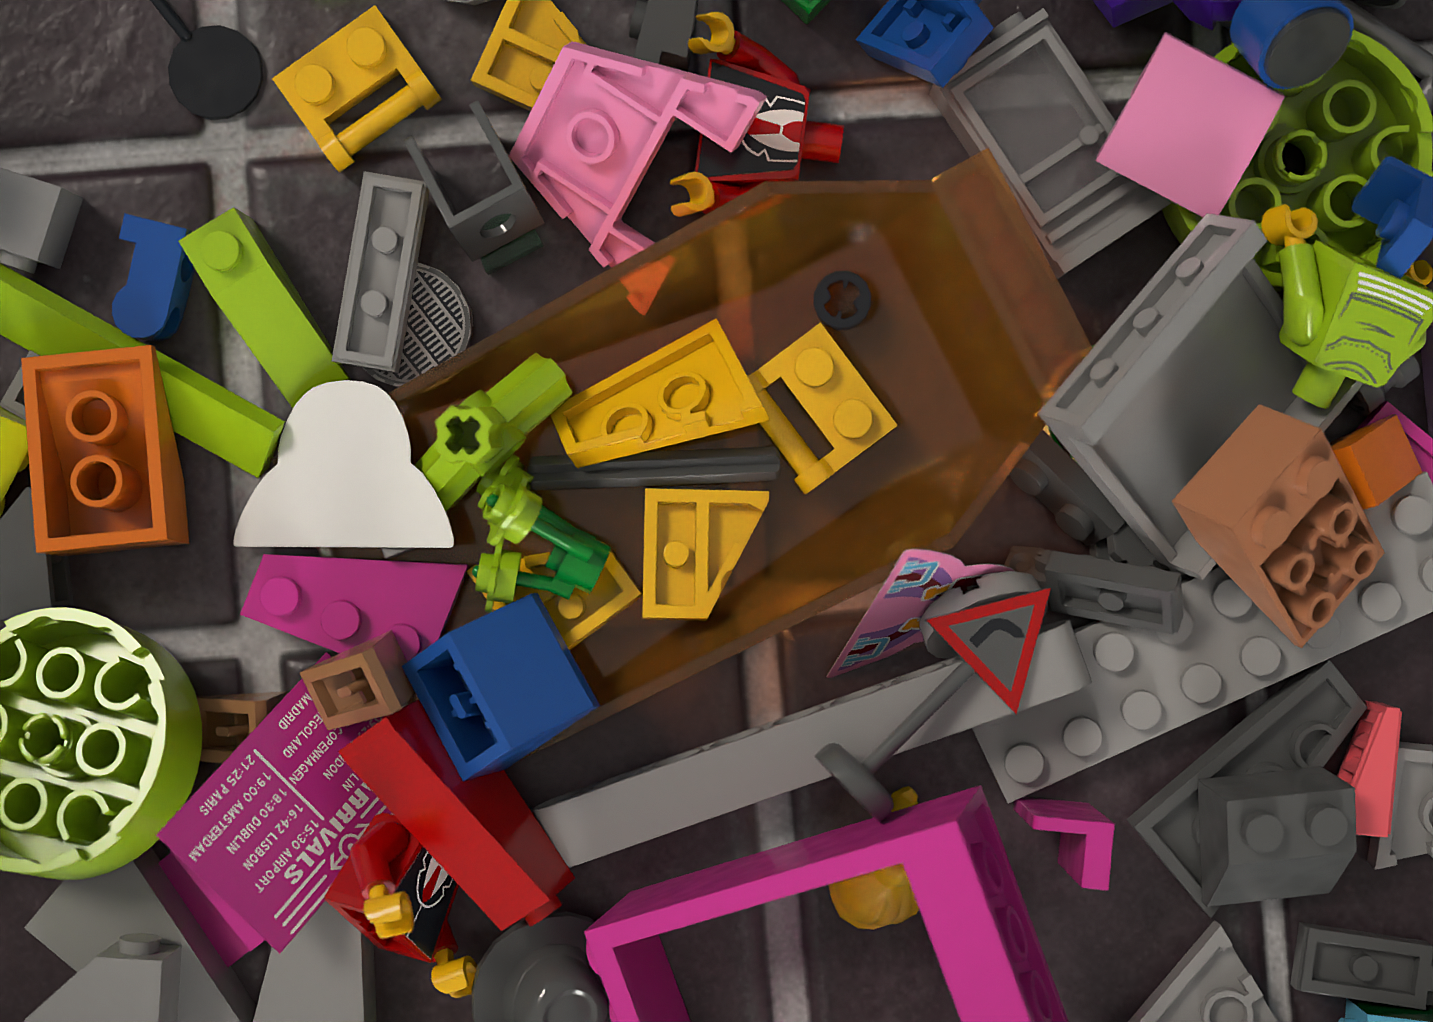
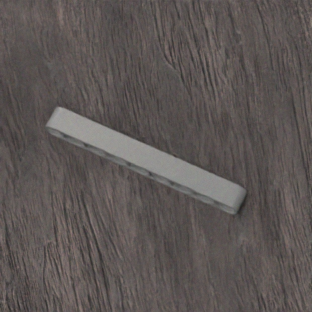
[531,619,1092,868]

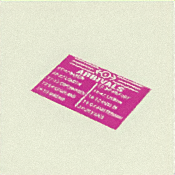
[156,652,394,954]

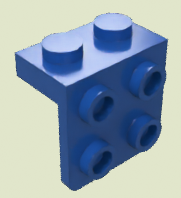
[856,0,994,88]

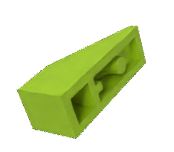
[178,207,351,408]

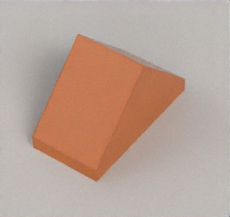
[1329,414,1422,510]

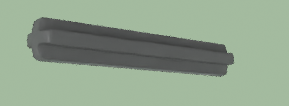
[527,446,781,491]

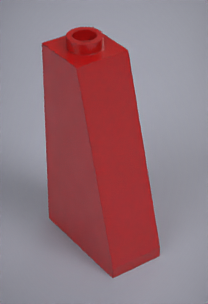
[338,700,575,931]

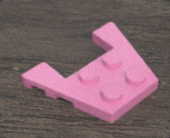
[509,41,767,309]

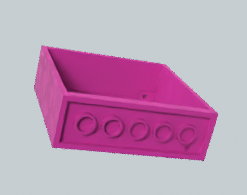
[584,785,1069,1022]

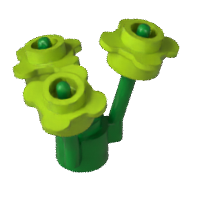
[472,454,611,613]

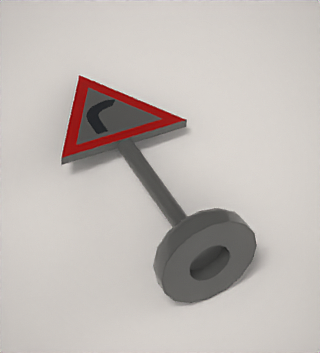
[814,587,1051,823]

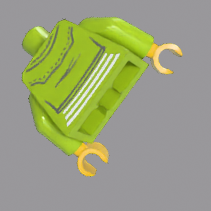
[1261,204,1433,409]

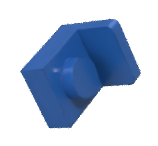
[1352,156,1433,279]

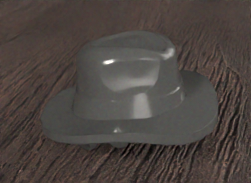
[471,912,611,1022]

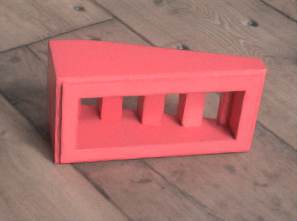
[1337,701,1402,838]

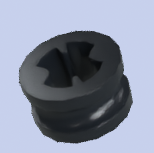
[814,271,871,330]

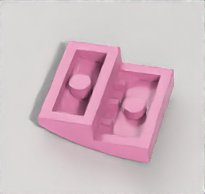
[1096,32,1285,217]

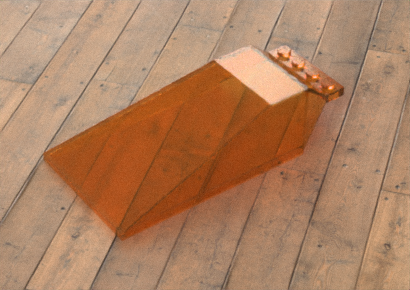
[271,147,1093,762]

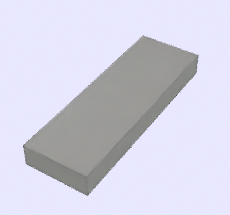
[332,171,430,374]

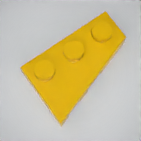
[550,318,771,468]

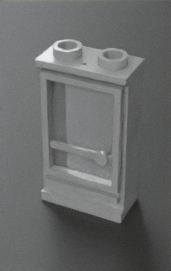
[929,8,1171,282]

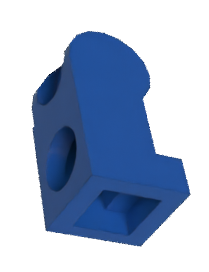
[112,213,195,342]

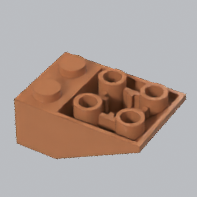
[1172,404,1385,648]

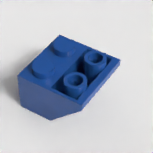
[402,593,600,782]

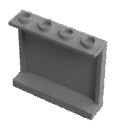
[1037,213,1363,580]

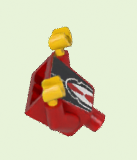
[670,11,844,218]
[324,812,477,999]

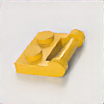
[272,5,442,173]
[748,322,898,495]

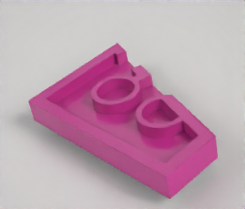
[240,554,470,662]

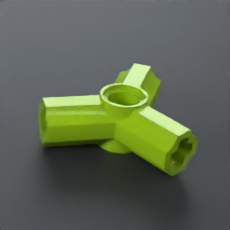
[414,352,573,512]

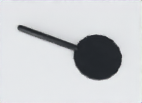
[150,0,263,120]

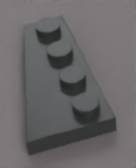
[1126,659,1367,919]

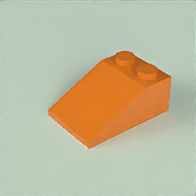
[21,345,189,556]

